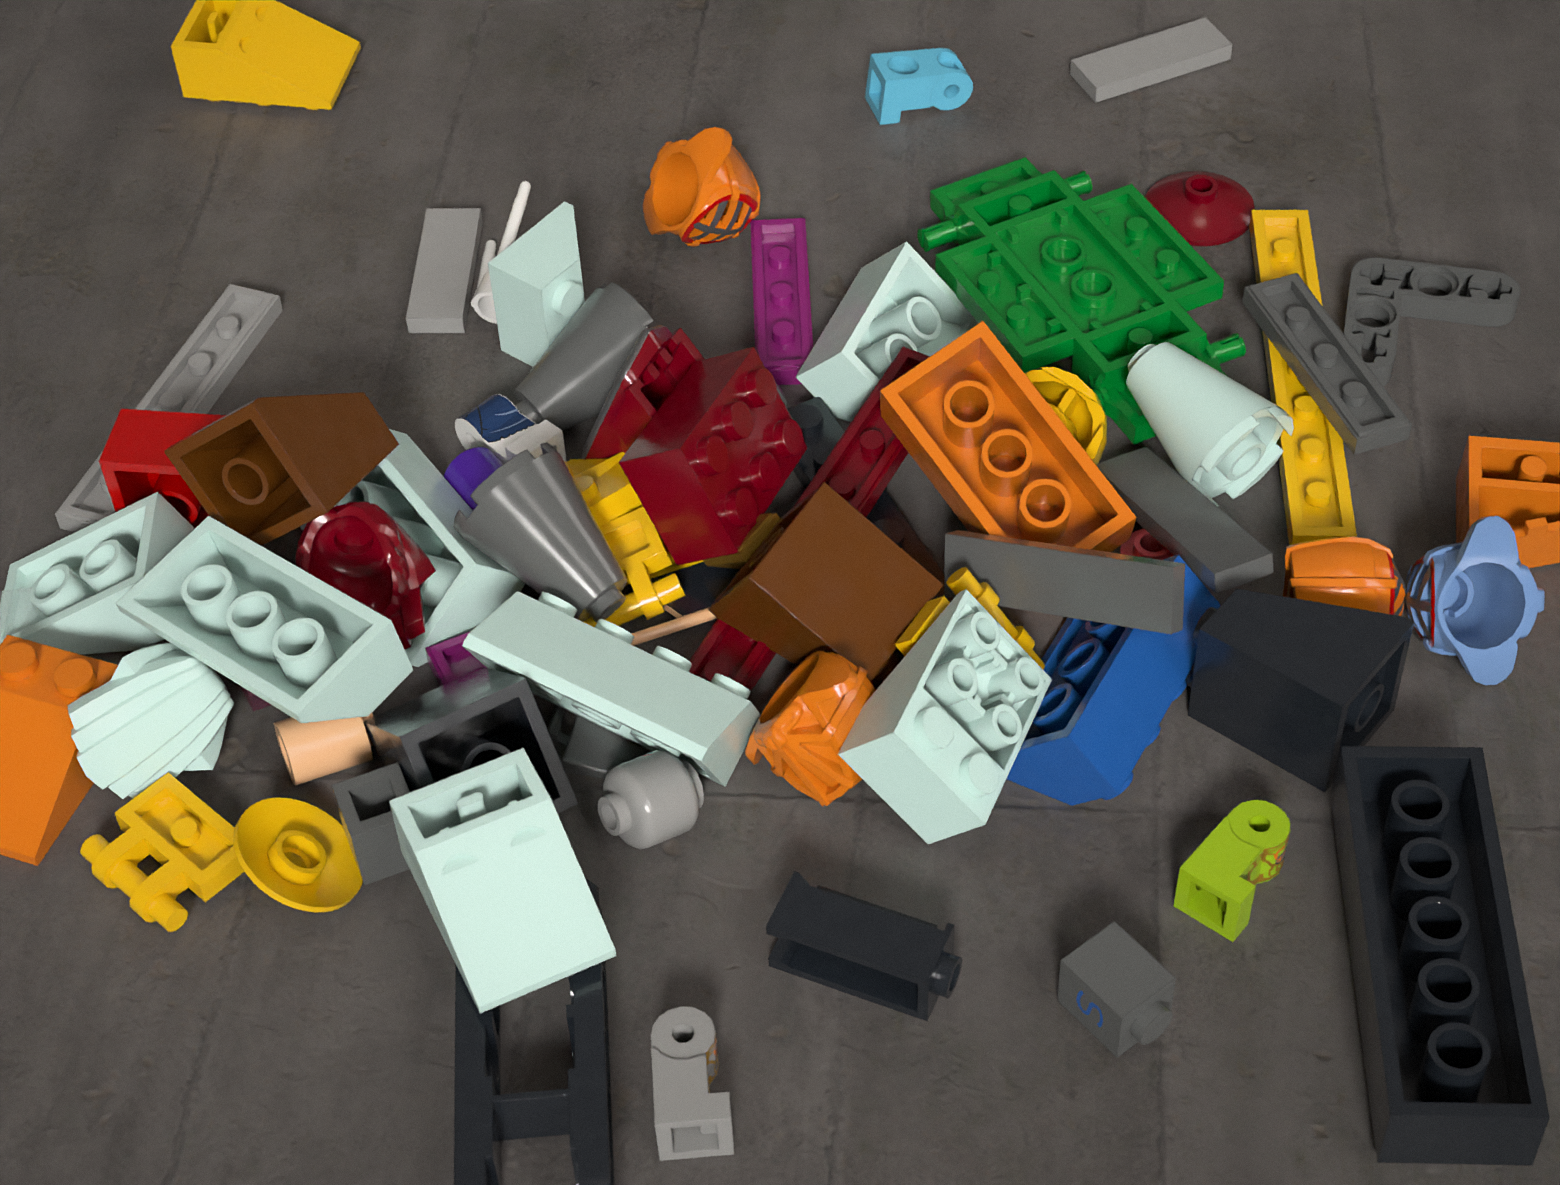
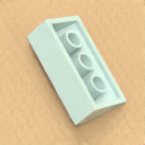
[300,429,525,667]
[115,516,413,723]
[462,591,761,787]

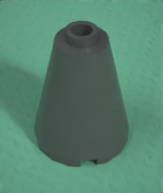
[514,282,654,432]
[453,442,627,623]

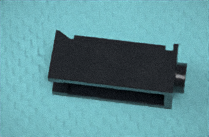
[766,871,962,1021]

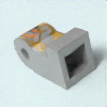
[651,1006,734,1161]

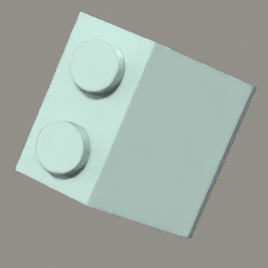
[488,201,585,367]

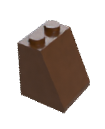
[164,392,399,546]
[708,482,943,688]

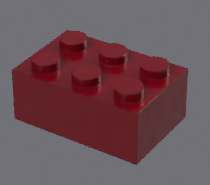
[619,347,807,565]

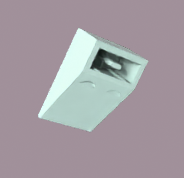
[838,589,1052,844]
[389,748,616,1013]

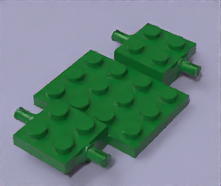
[917,157,1246,445]

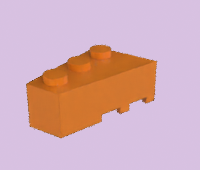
[1456,436,1560,568]

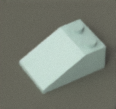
[0,492,195,654]

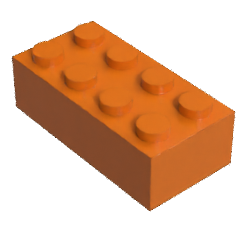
[880,321,1137,552]

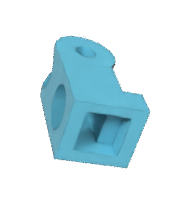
[865,48,973,125]

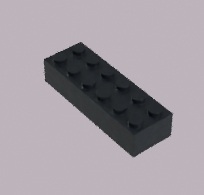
[1330,746,1550,1166]

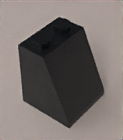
[1187,589,1414,792]
[364,667,578,814]

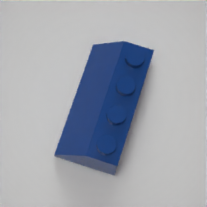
[1007,554,1221,806]

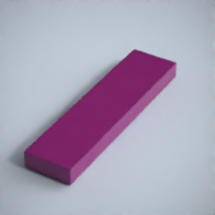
[750,218,813,385]

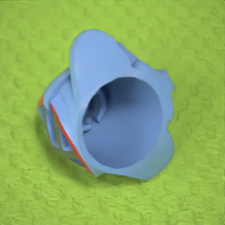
[1405,516,1545,686]

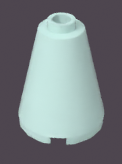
[1126,342,1294,506]

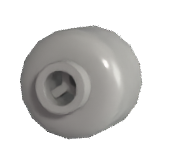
[598,750,704,850]

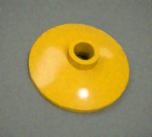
[233,798,363,913]

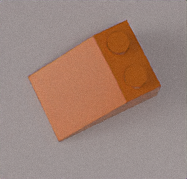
[0,635,118,866]

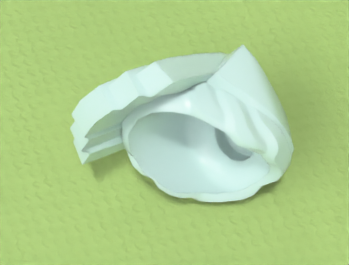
[67,642,234,799]

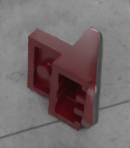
[582,325,705,459]

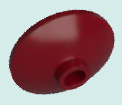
[1145,171,1255,247]

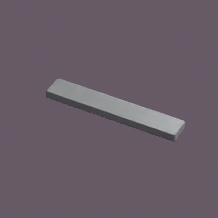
[55,284,283,532]

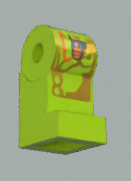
[1174,800,1290,942]

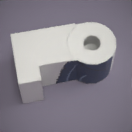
[455,394,567,464]

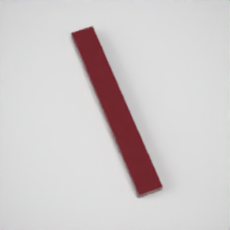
[689,347,930,691]

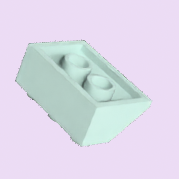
[796,242,979,422]

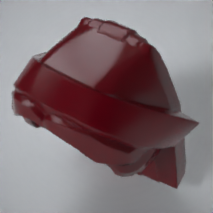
[295,501,436,650]

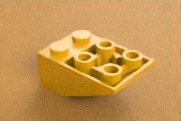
[171,0,361,110]

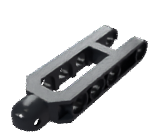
[454,878,615,1185]

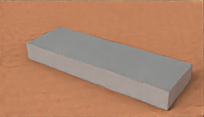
[1070,17,1233,103]
[406,208,483,333]

